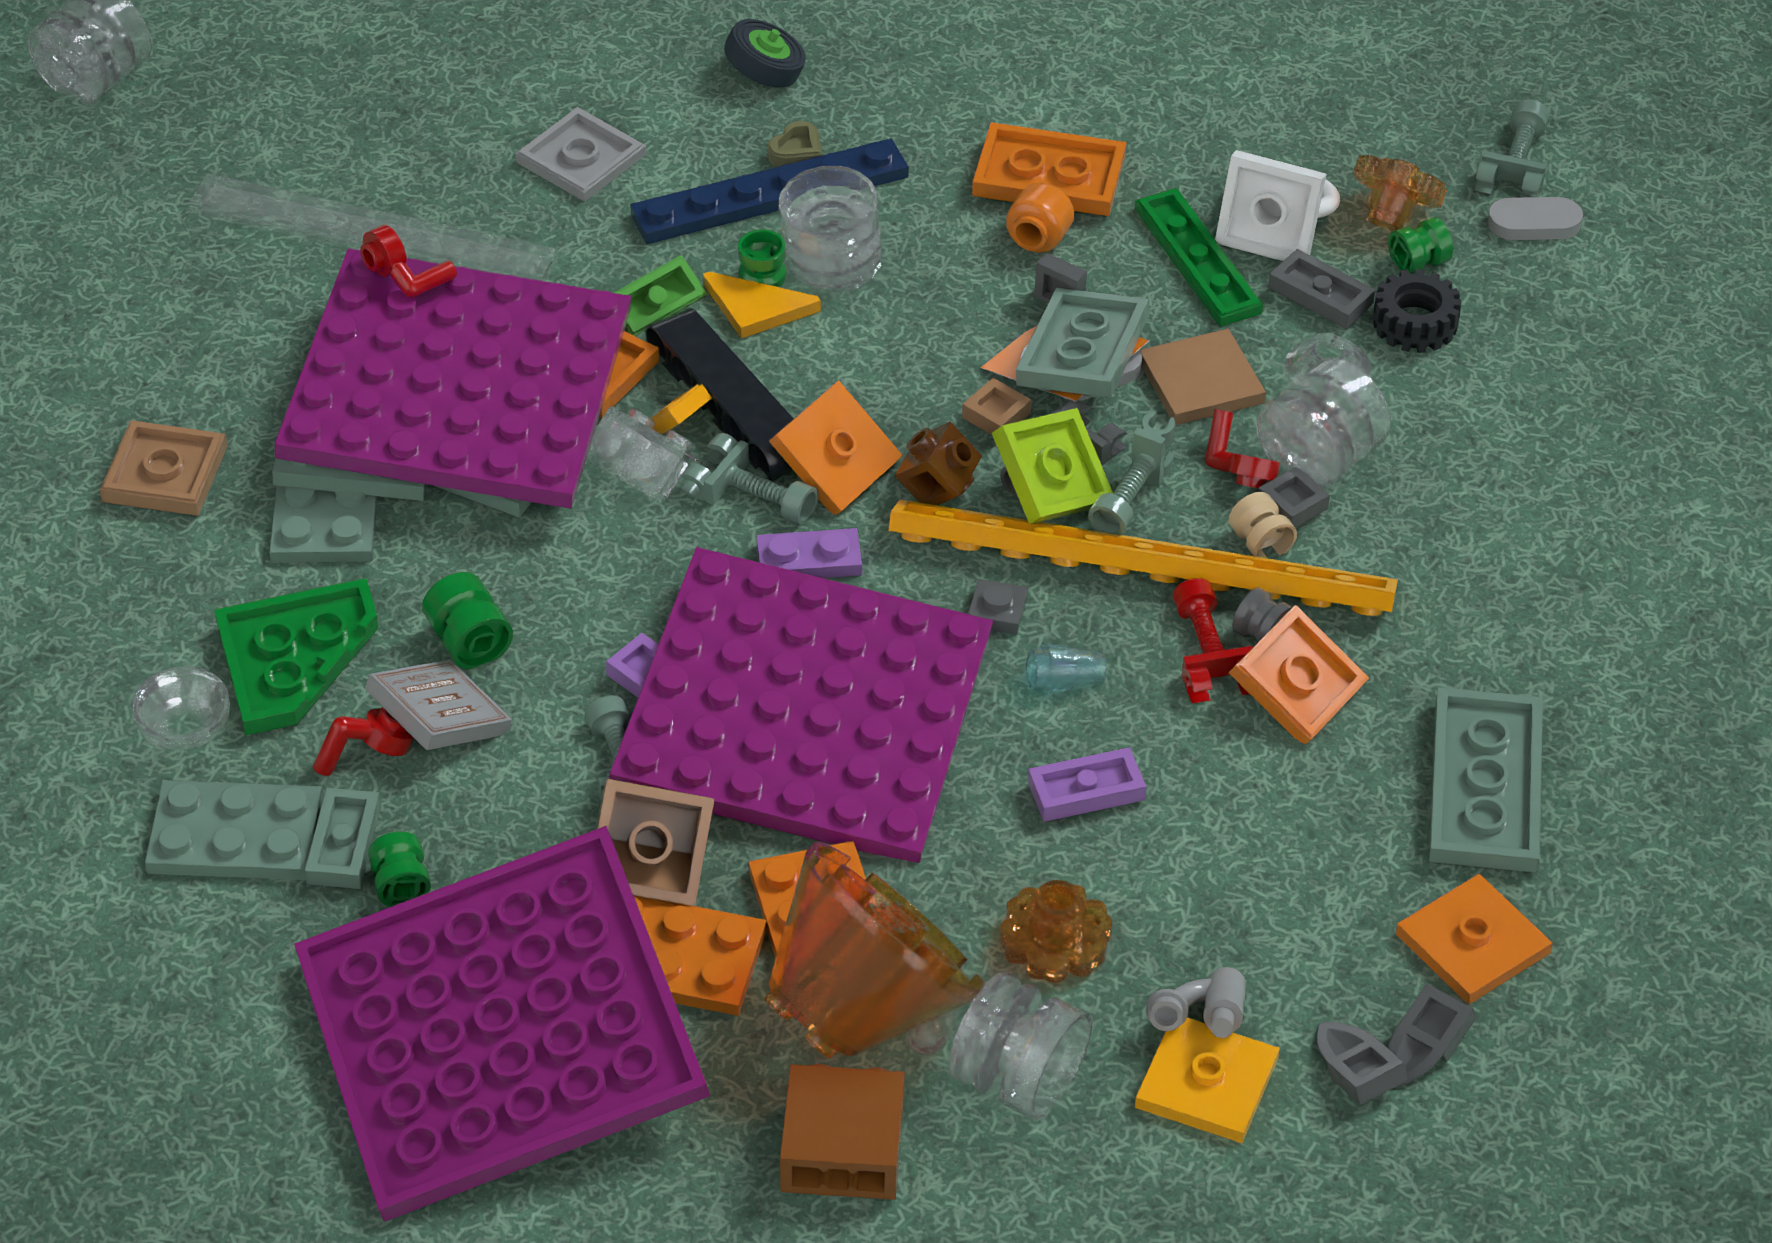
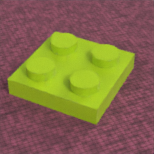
[992,408,1113,524]

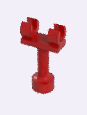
[1172,578,1253,704]

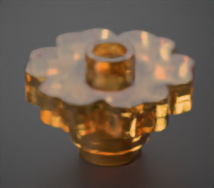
[1352,154,1447,231]
[1000,880,1112,983]

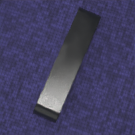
[645,308,794,481]

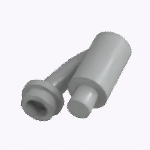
[1146,967,1246,1038]

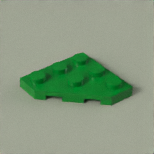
[214,578,379,736]

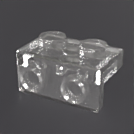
[586,406,703,504]

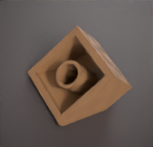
[596,779,715,906]

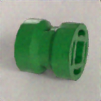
[1388,217,1453,274]
[738,229,786,287]
[368,831,431,907]

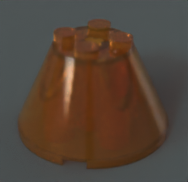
[764,842,986,1059]

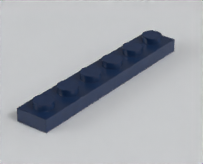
[630,138,909,244]

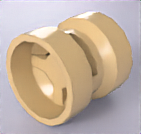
[1228,492,1297,558]

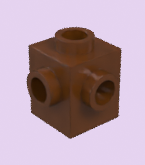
[895,421,982,506]

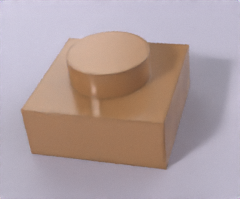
[962,378,1032,435]

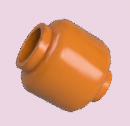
[1006,183,1074,253]

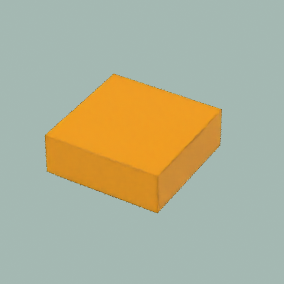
[647,384,712,436]

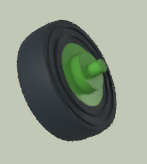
[724,19,806,87]

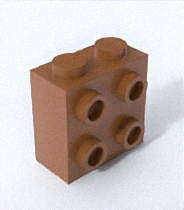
[780,1064,905,1200]

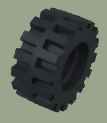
[1372,269,1461,353]

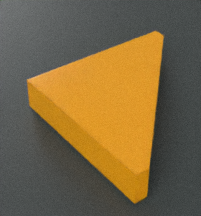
[703,271,821,339]

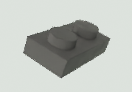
[1268,249,1375,329]

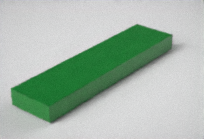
[1135,188,1263,327]

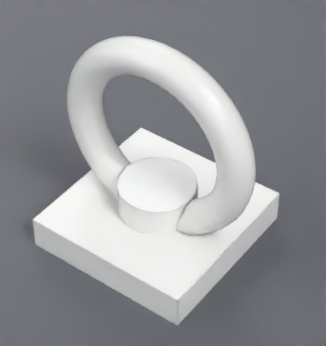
[1215,150,1340,261]

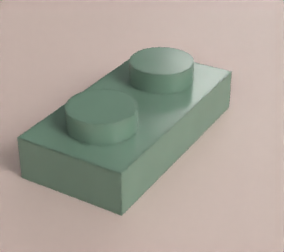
[305,788,381,889]

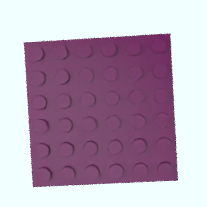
[274,248,631,509]
[609,547,993,863]
[294,826,711,1222]

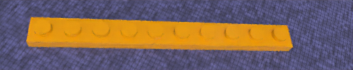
[888,499,1398,616]

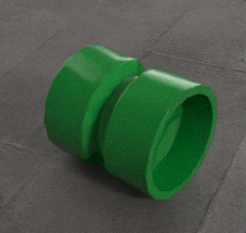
[422,572,513,669]

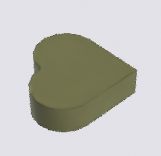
[767,121,822,167]

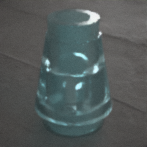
[1026,643,1106,695]

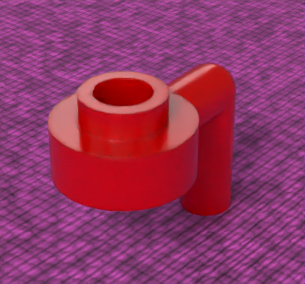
[360,225,457,298]
[1205,409,1281,488]
[312,707,414,776]

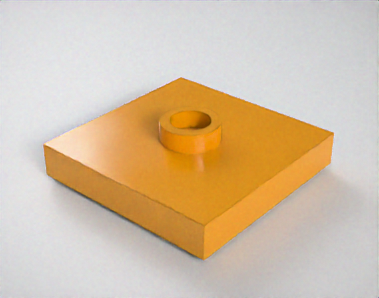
[1135,1018,1280,1143]

